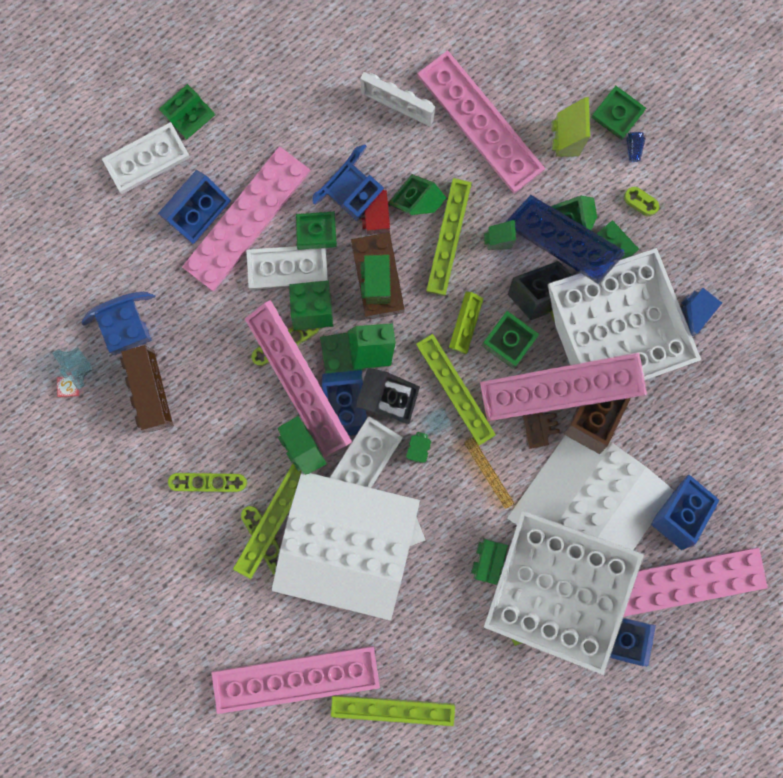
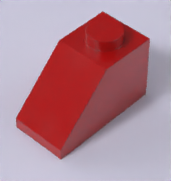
[362,190,390,235]

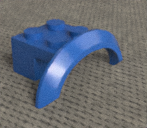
[313,145,384,221]
[81,291,156,355]

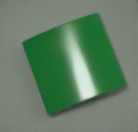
[159,84,215,140]

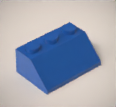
[158,170,232,244]

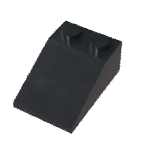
[507,261,573,321]
[356,368,420,424]

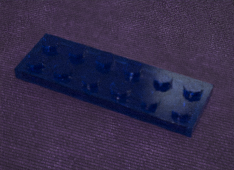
[506,195,625,284]

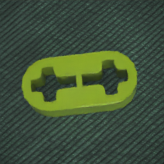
[624,187,659,217]

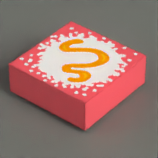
[57,376,79,397]

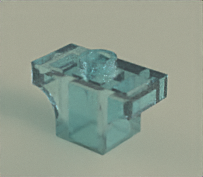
[52,347,94,390]

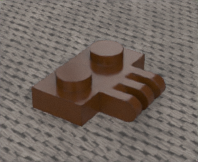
[522,412,560,449]

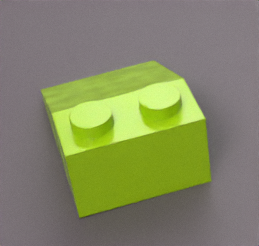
[551,97,590,157]

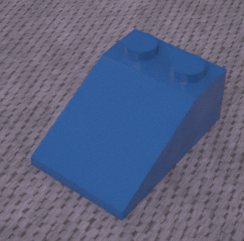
[322,370,367,436]
[651,475,720,550]
[610,618,656,667]

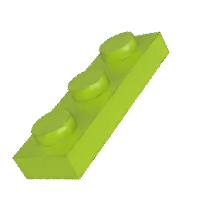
[449,291,484,354]

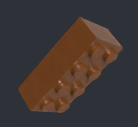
[351,232,405,320]
[120,345,174,432]
[564,398,631,454]

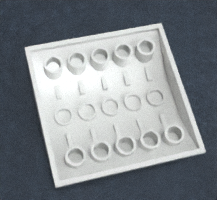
[548,248,701,380]
[507,435,674,550]
[272,471,420,621]
[484,511,644,675]

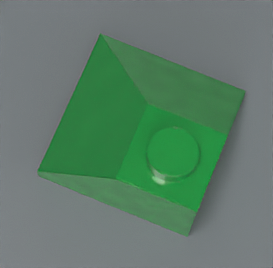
[388,174,446,215]
[548,195,597,245]

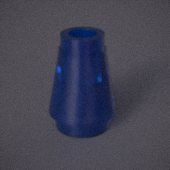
[626,132,646,162]

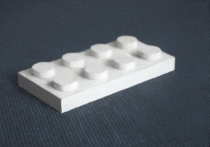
[360,72,435,127]
[102,122,191,194]
[247,246,328,290]
[330,416,403,488]

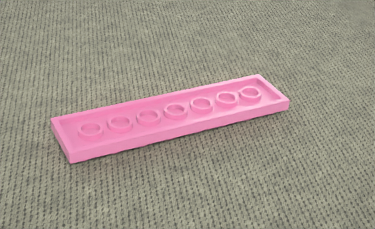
[417,50,545,194]
[182,146,310,292]
[245,300,352,457]
[480,353,647,421]
[623,547,767,617]
[211,646,380,714]

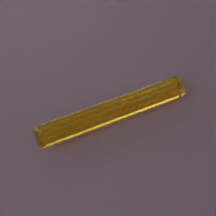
[464,437,514,509]

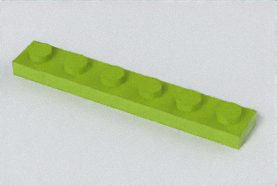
[426,178,472,296]
[416,334,496,446]
[233,463,302,579]
[331,695,455,726]

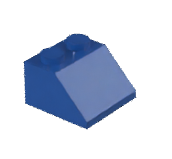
[681,288,722,336]

